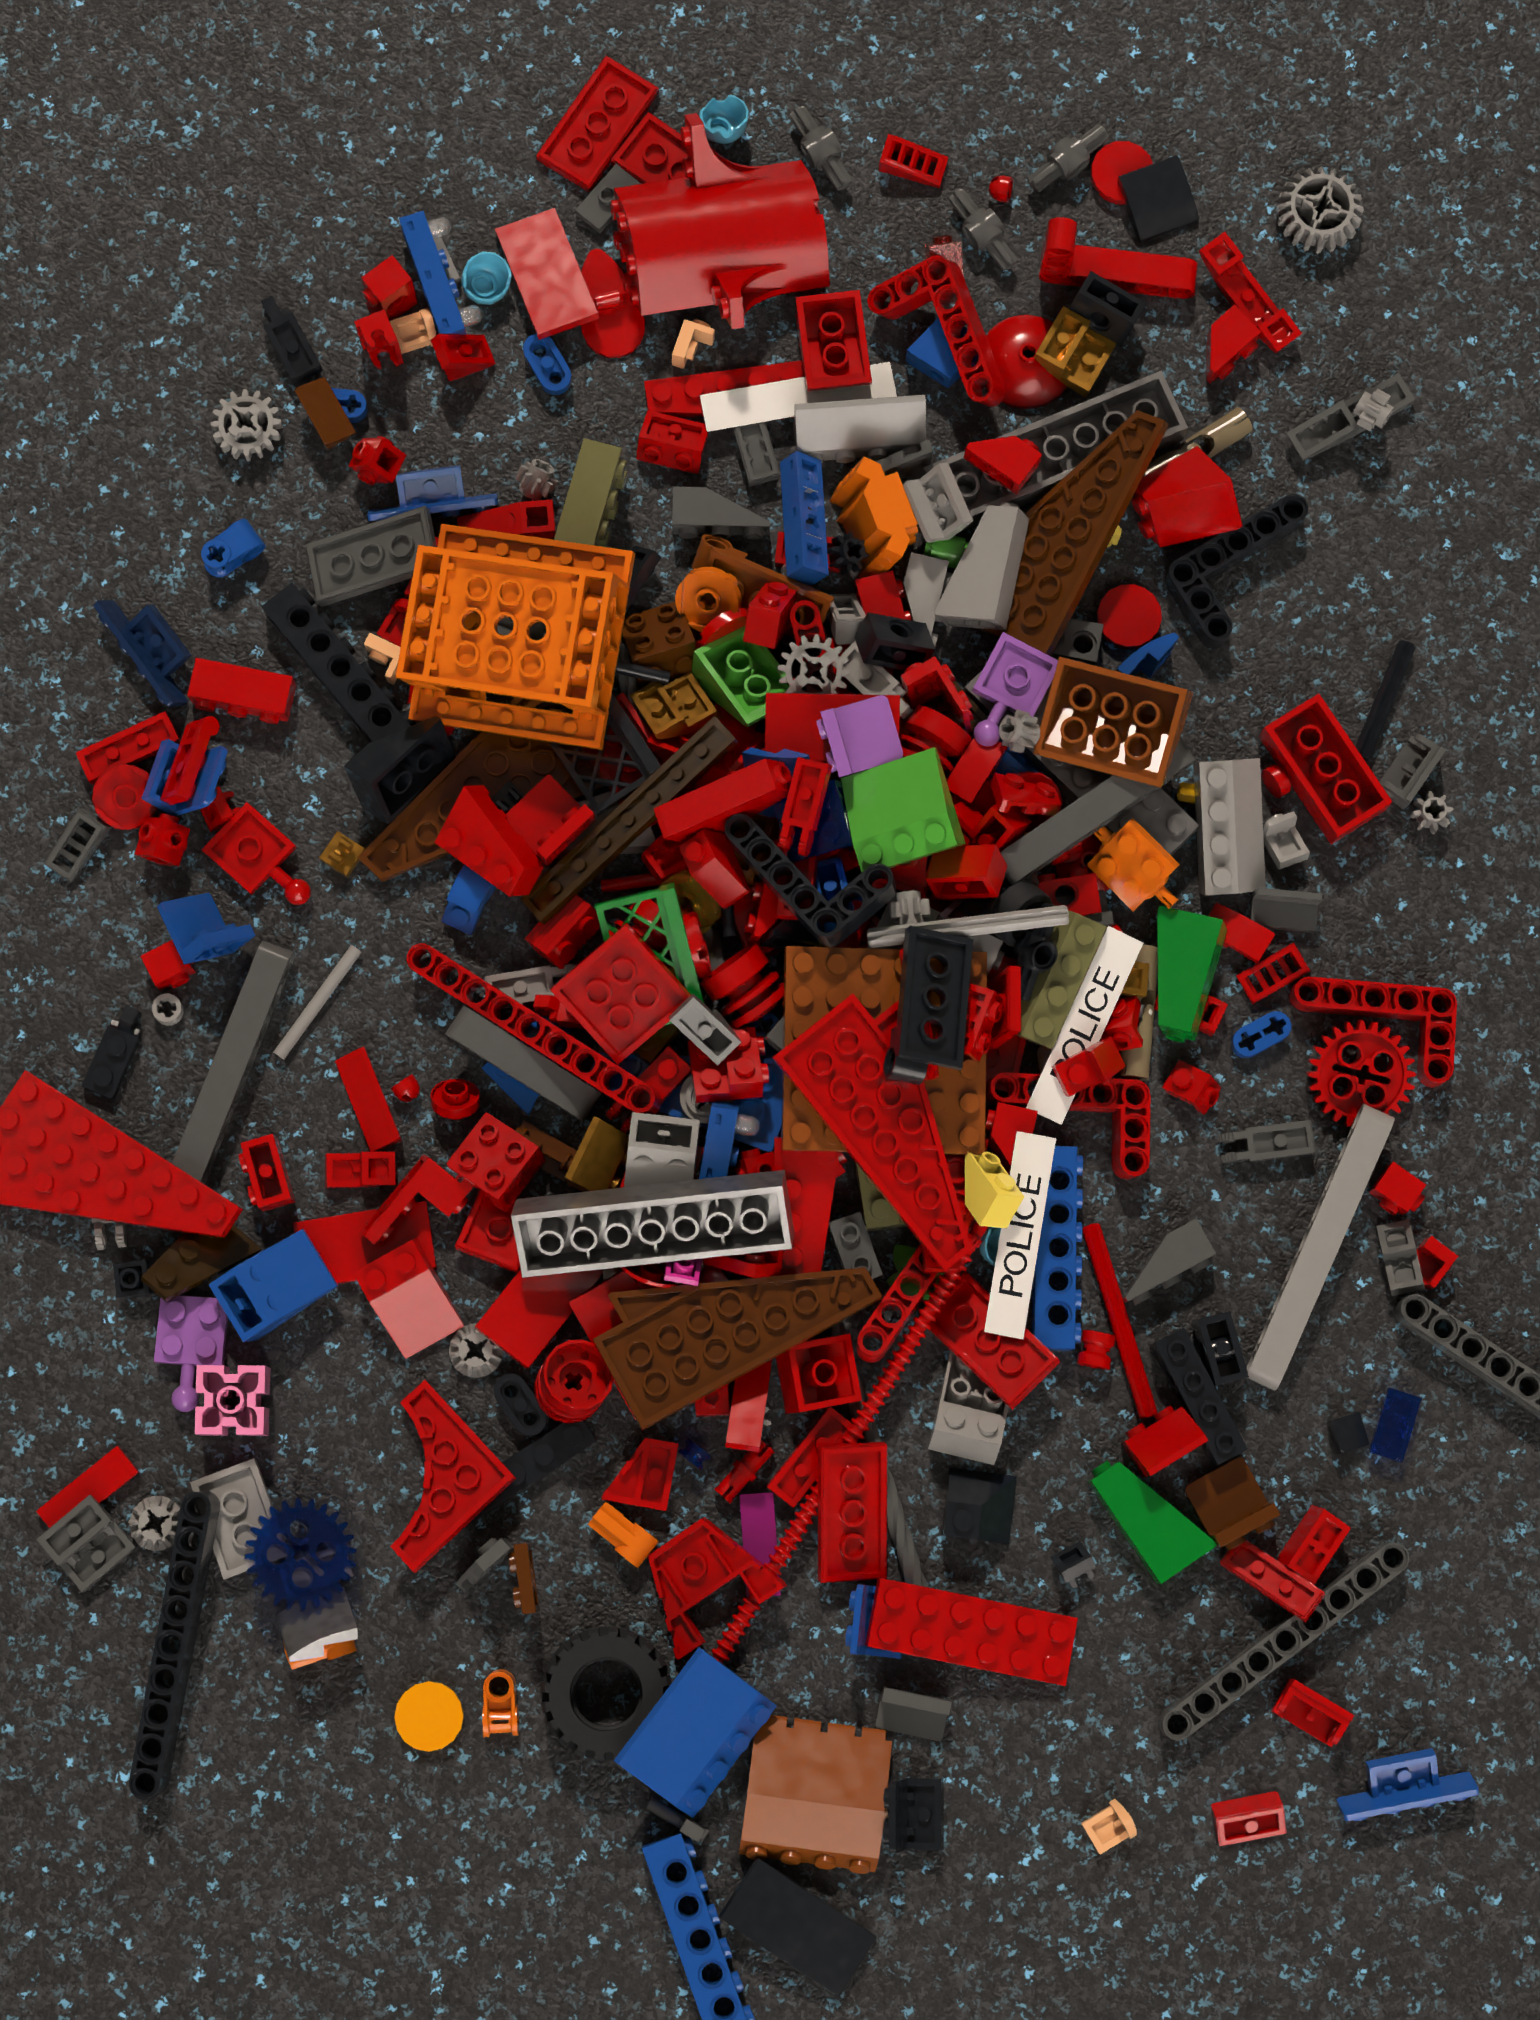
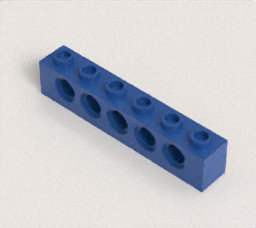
[1032,1146,1083,1351]
[642,1832,755,2020]

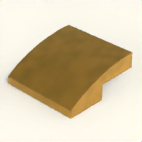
[1034,306,1116,397]
[630,671,721,739]

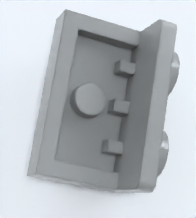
[903,462,973,542]

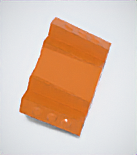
[829,457,918,578]

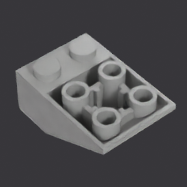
[624,1112,701,1187]
[928,1351,1008,1465]

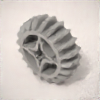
[1276,166,1364,254]

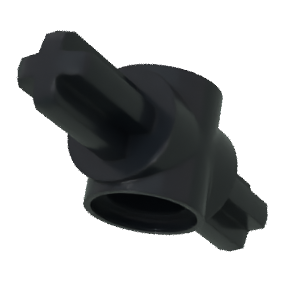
[1014,903,1058,1001]

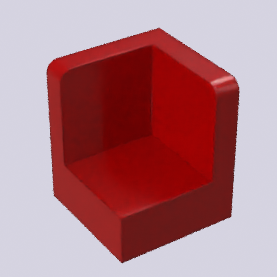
[1416,1235,1458,1291]

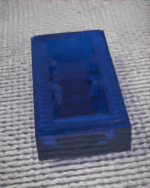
[1368,1387,1422,1463]

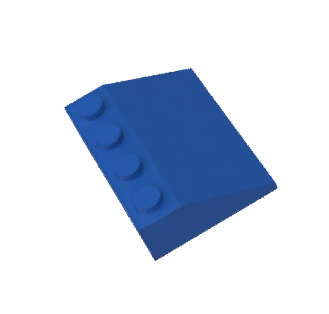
[614,1647,777,1818]

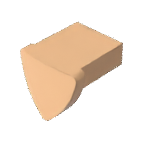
[389,308,437,354]
[1081,1799,1137,1854]

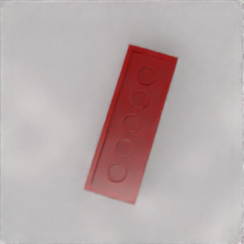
[865,1577,1078,1686]

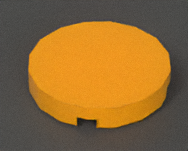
[394,1681,464,1752]

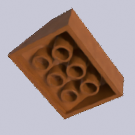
[1033,657,1193,788]

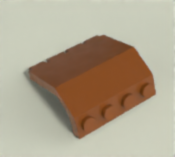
[739,1715,892,1874]

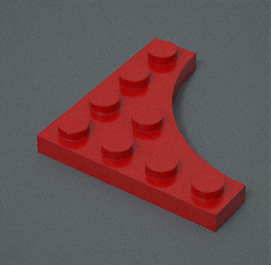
[390,1380,516,1573]

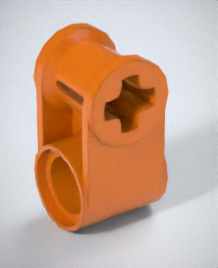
[482,1669,519,1737]

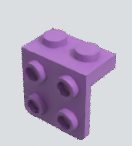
[816,695,903,777]

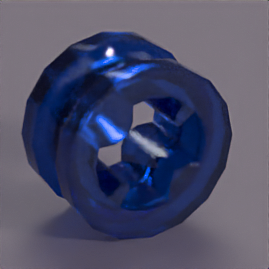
[678,1439,711,1470]

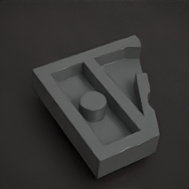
[875,439,933,480]
[456,1538,514,1593]

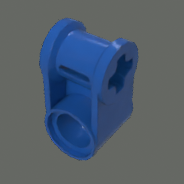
[201,518,266,577]

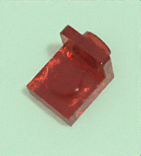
[925,235,965,279]

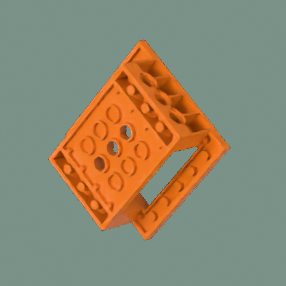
[396,524,635,750]

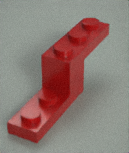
[359,1154,477,1245]

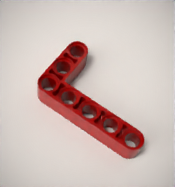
[1039,217,1198,299]
[867,255,1006,407]
[1289,977,1457,1088]
[986,1072,1151,1180]

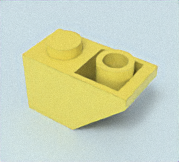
[965,1152,1024,1228]

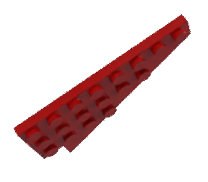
[772,993,972,1271]
[0,1070,243,1238]

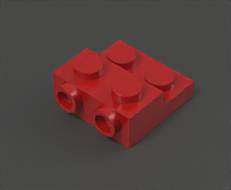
[688,1027,769,1103]

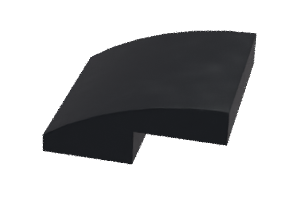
[1117,155,1199,243]

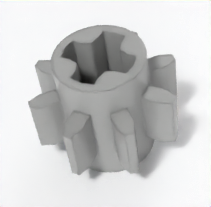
[1353,388,1394,431]
[515,459,558,500]
[999,710,1040,753]
[1410,791,1454,834]
[889,890,931,925]

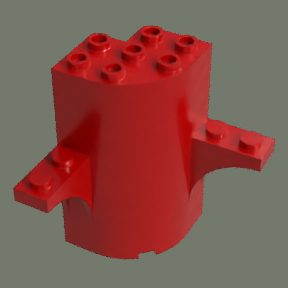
[610,113,830,329]

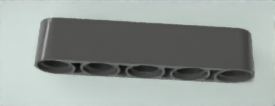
[445,1006,601,1122]

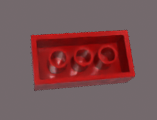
[1258,693,1393,845]

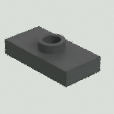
[575,164,641,234]
[732,422,781,487]

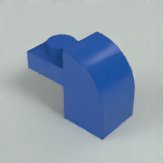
[441,864,496,936]

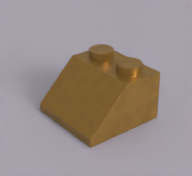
[565,1116,629,1192]

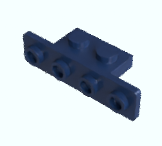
[93,600,192,707]

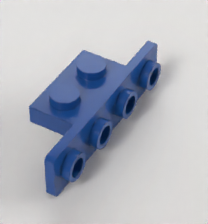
[367,465,498,521]
[1336,1748,1479,1821]

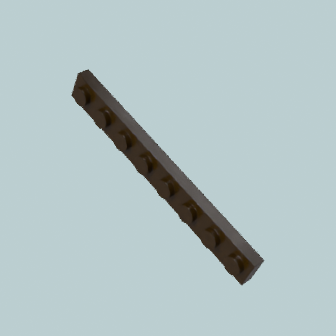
[520,716,739,925]

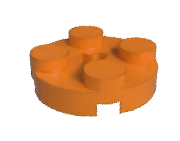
[675,567,742,632]

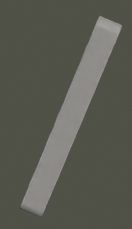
[1246,1104,1395,1391]

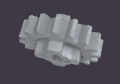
[210,389,283,461]
[778,634,850,694]

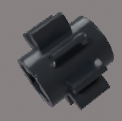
[827,532,869,575]

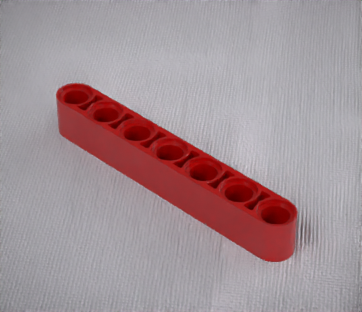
[857,1214,976,1363]

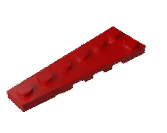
[644,360,805,420]
[774,1137,840,1340]

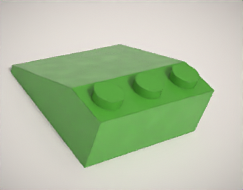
[841,747,966,873]

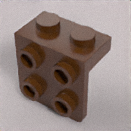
[622,602,697,689]
[1184,1457,1281,1550]

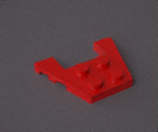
[648,1517,787,1660]

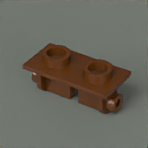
[515,1120,577,1182]

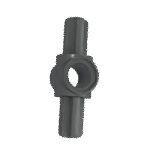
[790,106,852,190]
[1028,124,1109,192]
[949,189,1017,271]

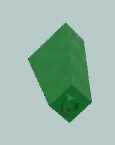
[1157,905,1227,1043]
[1088,1460,1217,1584]

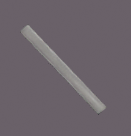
[273,945,362,1060]

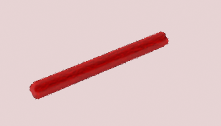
[1082,1223,1157,1419]

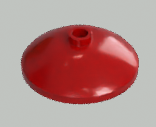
[978,315,1068,409]

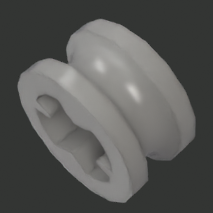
[152,993,184,1026]

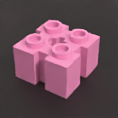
[195,1365,271,1436]

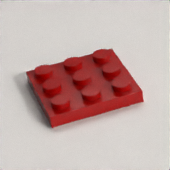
[550,923,691,1065]

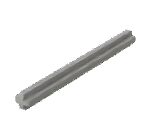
[867,905,1069,948]

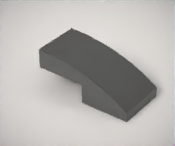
[1376,1219,1425,1296]

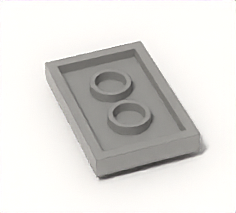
[190,1458,290,1579]

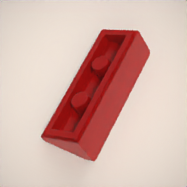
[335,1046,403,1152]

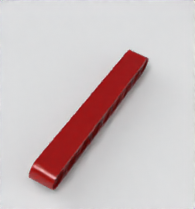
[407,943,662,1115]

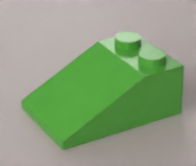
[691,626,796,728]

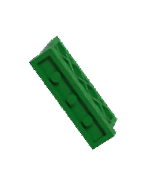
[595,882,705,1026]

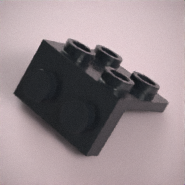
[883,1778,944,1853]

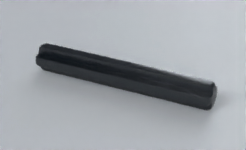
[1355,640,1415,761]

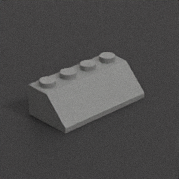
[793,395,927,463]
[1193,758,1266,895]

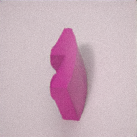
[664,1259,702,1286]

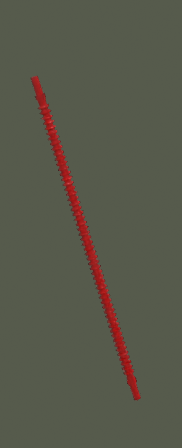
[711,1221,988,1664]

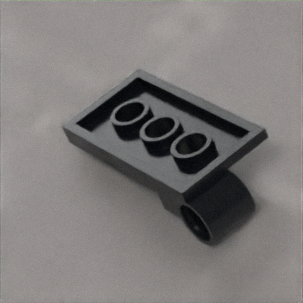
[883,925,973,1085]

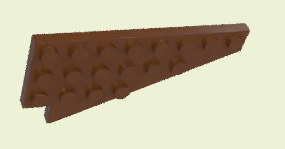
[975,410,1169,656]
[357,697,607,882]
[593,1267,882,1431]

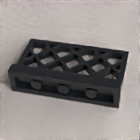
[534,693,661,817]

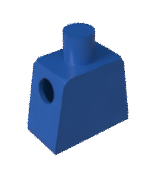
[905,318,979,388]

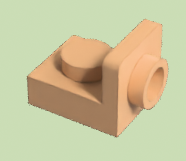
[672,319,715,369]
[364,633,401,685]

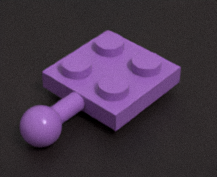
[972,632,1058,746]
[154,1296,228,1412]

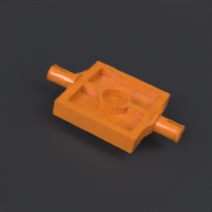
[1087,818,1180,912]

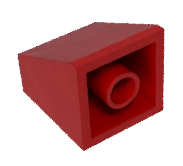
[1131,446,1243,548]

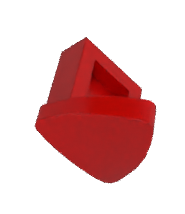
[376,598,409,647]

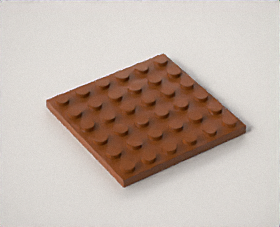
[781,946,987,1155]

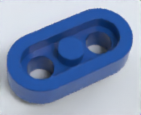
[523,334,572,395]

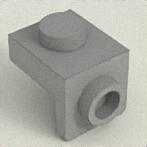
[1263,811,1310,870]

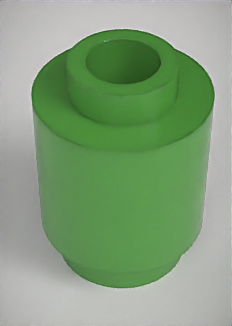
[923,535,969,569]

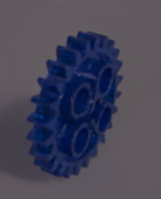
[243,1498,357,1612]

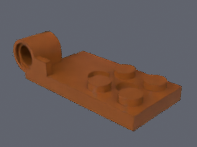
[692,534,835,655]

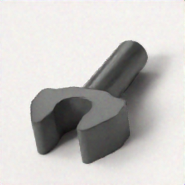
[647,1797,709,1843]

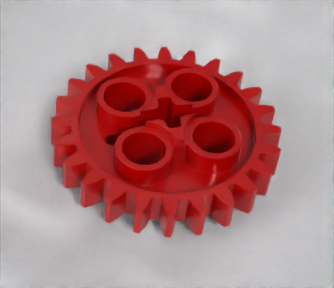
[1306,1020,1416,1127]

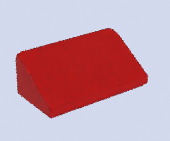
[1211,1791,1287,1847]

